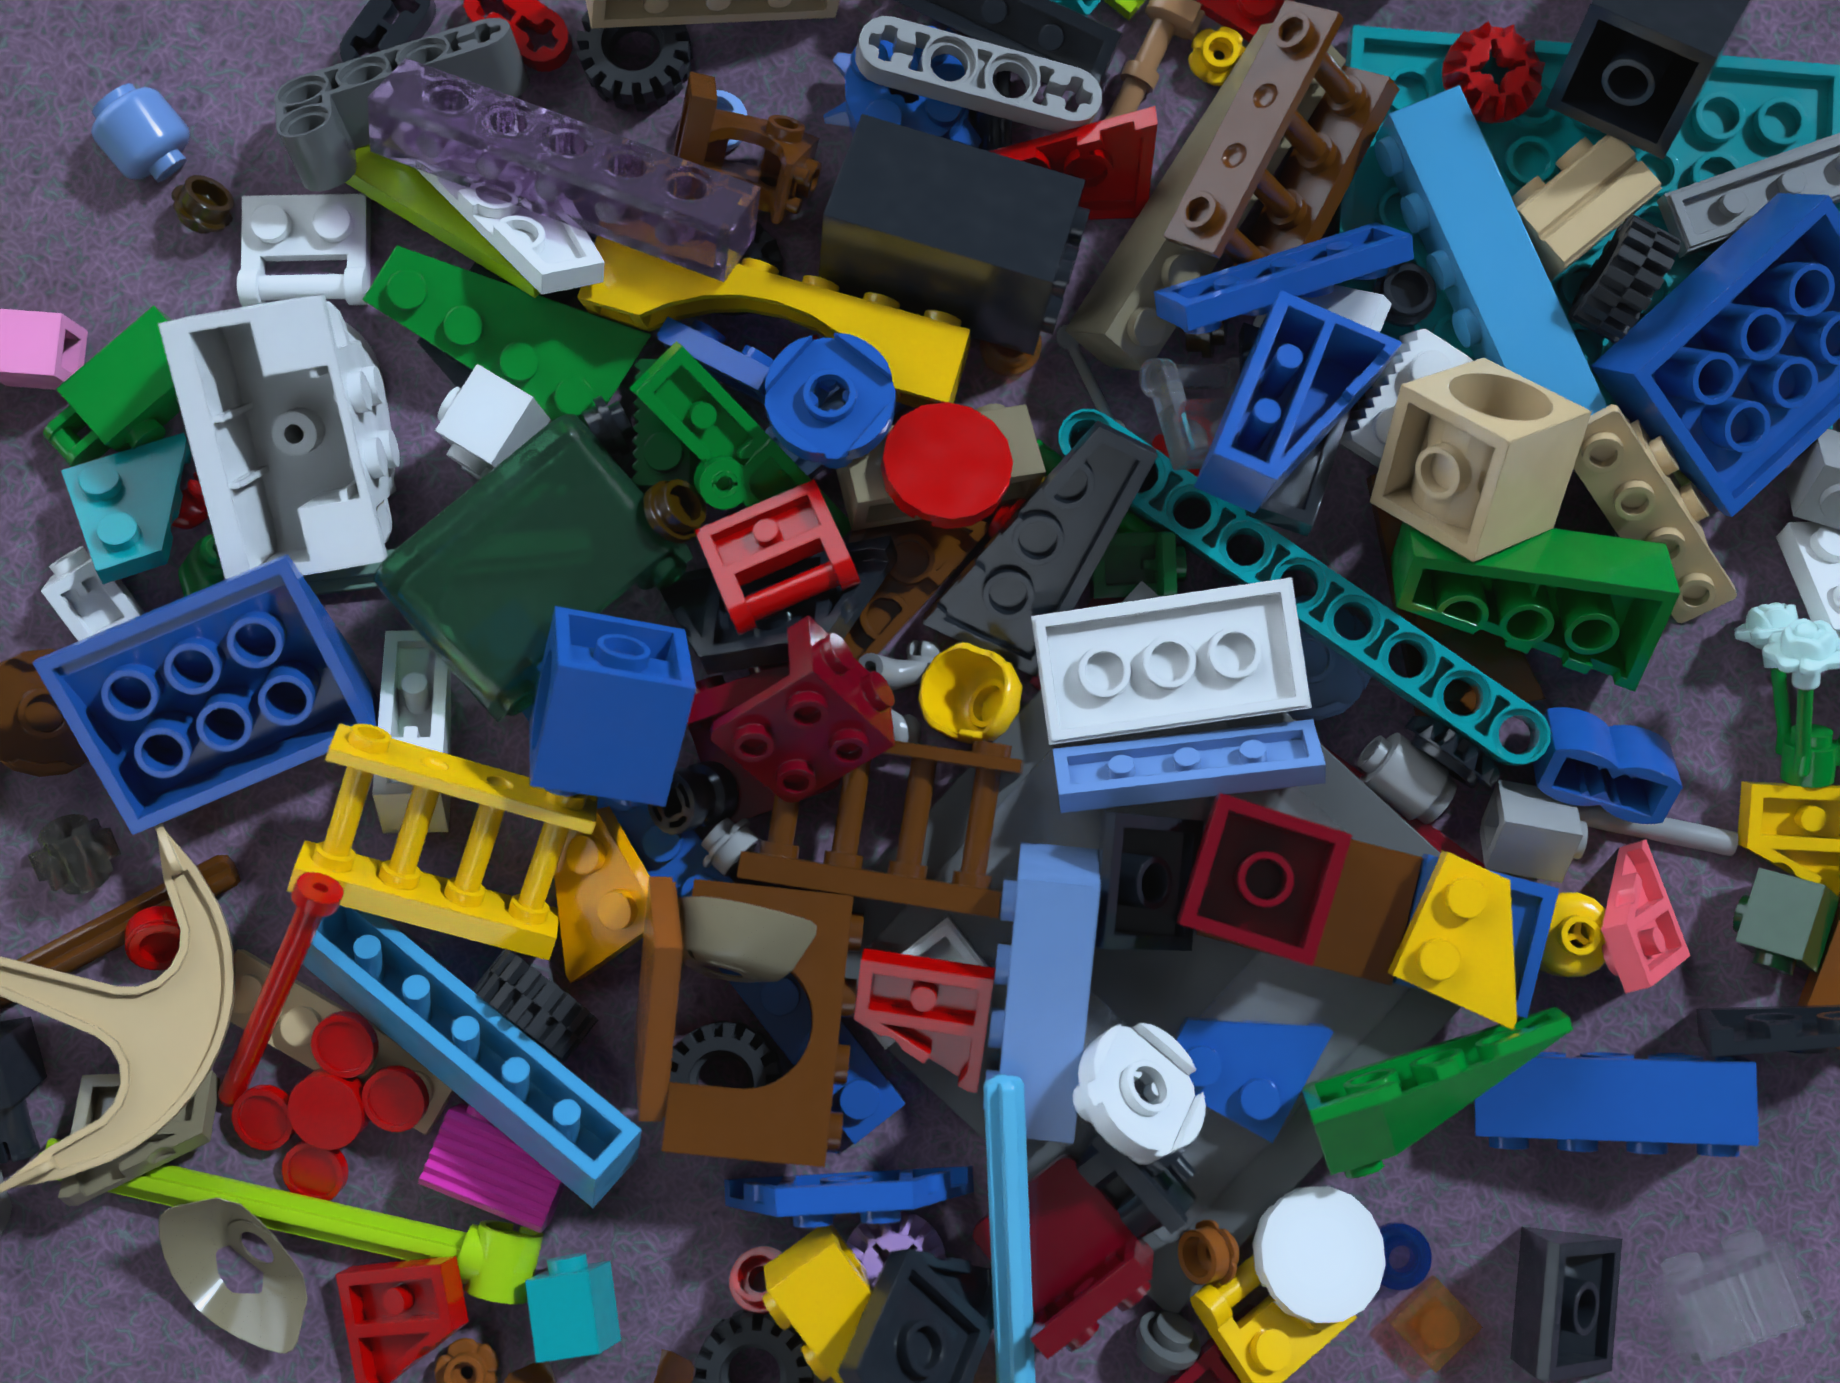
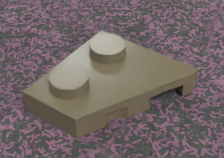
[58,1070,220,1206]

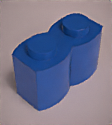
[1533,707,1683,824]

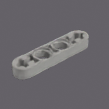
[855,16,1102,133]

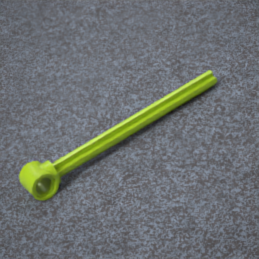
[39,1138,544,1304]

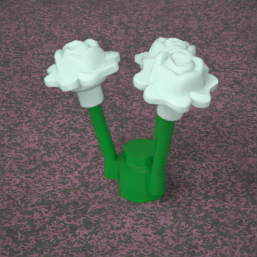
[1734,602,1840,788]

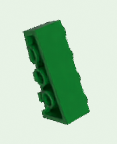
[1390,522,1680,692]

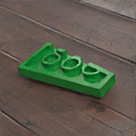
[362,245,651,441]

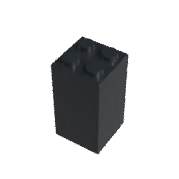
[1545,0,1752,159]
[818,114,1090,356]

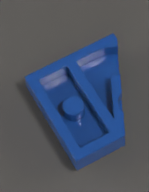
[1174,1017,1334,1143]

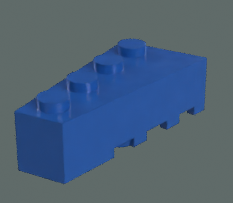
[1474,1052,1759,1157]

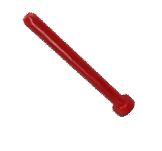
[218,872,344,1107]

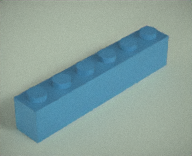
[1375,85,1608,415]
[303,905,642,1208]

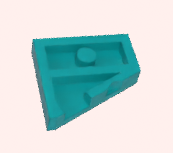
[61,432,192,585]

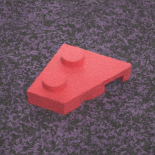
[1601,839,1691,993]

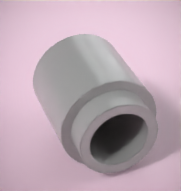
[1357,732,1457,824]

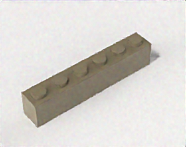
[1065,23,1346,372]

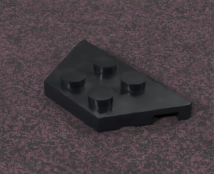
[656,536,898,675]
[838,1249,994,1383]

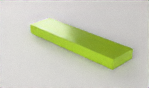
[345,137,540,298]

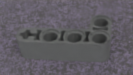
[274,18,530,191]

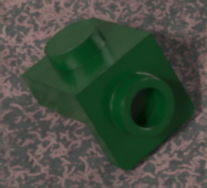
[1089,531,1187,599]

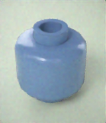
[91,83,190,182]

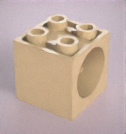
[1370,358,1592,562]

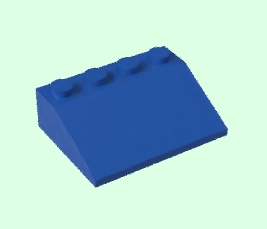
[1591,193,1840,517]
[33,554,380,835]

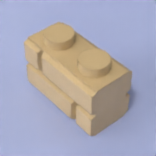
[1511,134,1662,282]

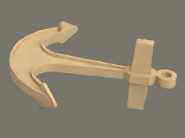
[0,823,236,1193]

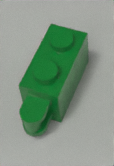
[43,305,181,467]

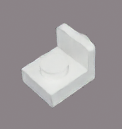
[41,546,145,641]

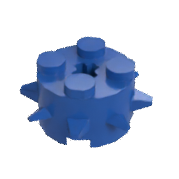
[823,26,982,148]

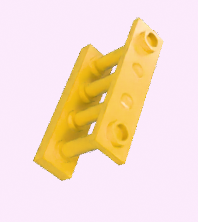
[287,723,598,960]

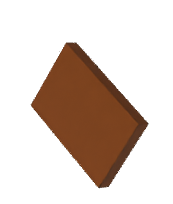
[634,876,683,1122]

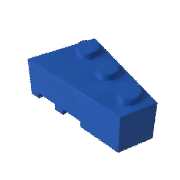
[1194,290,1403,514]

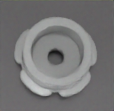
[701,817,761,877]

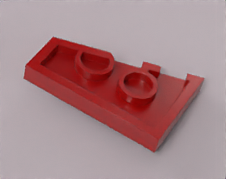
[989,106,1158,219]

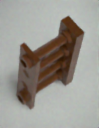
[1163,0,1399,267]
[737,740,1024,918]

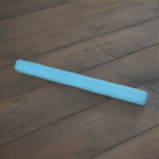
[984,1074,1036,1383]

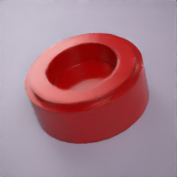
[125,906,181,971]

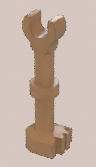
[1105,0,1205,119]

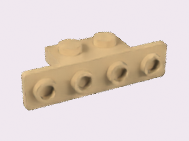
[1573,405,1737,623]

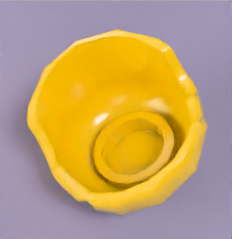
[918,643,1023,744]

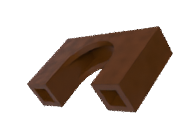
[661,879,864,1168]

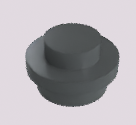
[1136,1310,1201,1375]

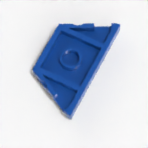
[724,1165,974,1228]

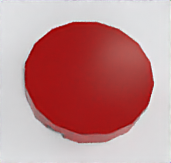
[880,402,1013,529]

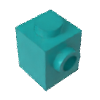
[525,1253,621,1363]

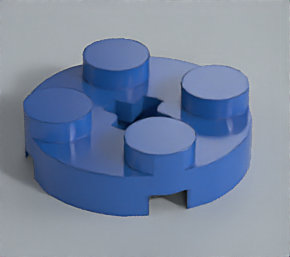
[765,333,896,469]

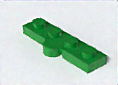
[629,341,851,538]

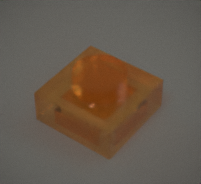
[1386,1275,1483,1373]

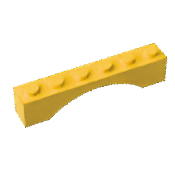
[577,224,971,408]

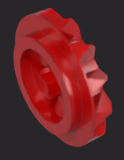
[1442,21,1546,123]

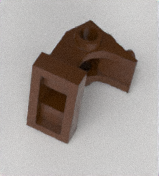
[665,72,822,224]

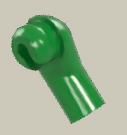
[178,533,225,597]

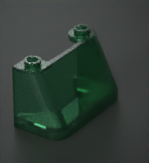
[373,414,693,722]

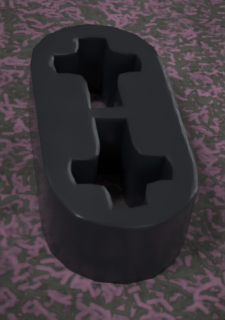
[340,0,436,62]

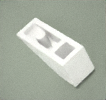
[372,630,451,834]

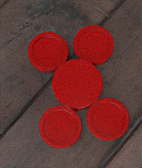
[232,1011,429,1201]

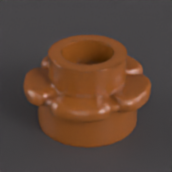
[1178,1219,1239,1286]
[434,1338,500,1383]

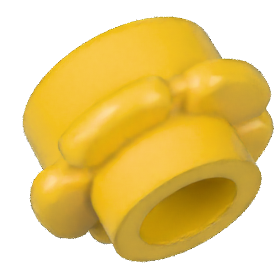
[1188,27,1246,86]

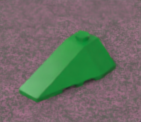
[1302,1007,1573,1178]

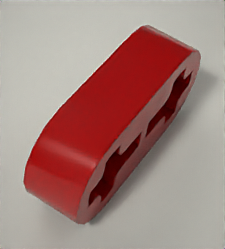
[463,0,572,71]

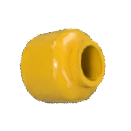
[1539,892,1606,977]

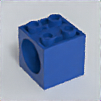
[529,606,696,807]

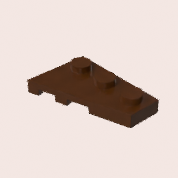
[843,519,990,661]

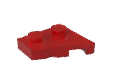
[335,1256,469,1383]

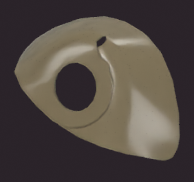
[677,896,817,982]
[159,1197,308,1354]

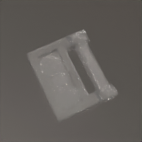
[1139,357,1240,470]

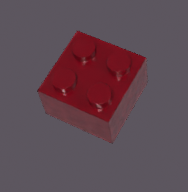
[1176,793,1353,967]

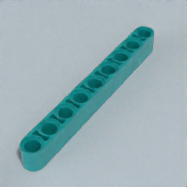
[1058,409,1551,765]

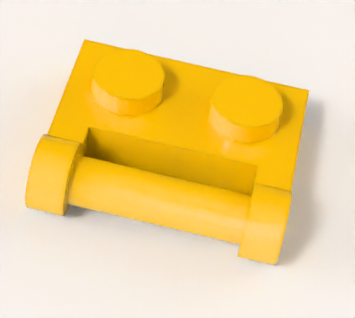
[1190,1254,1357,1383]

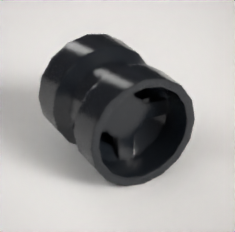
[647,760,738,835]

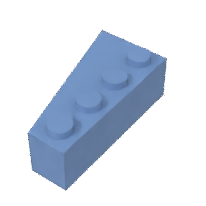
[983,842,1100,1144]

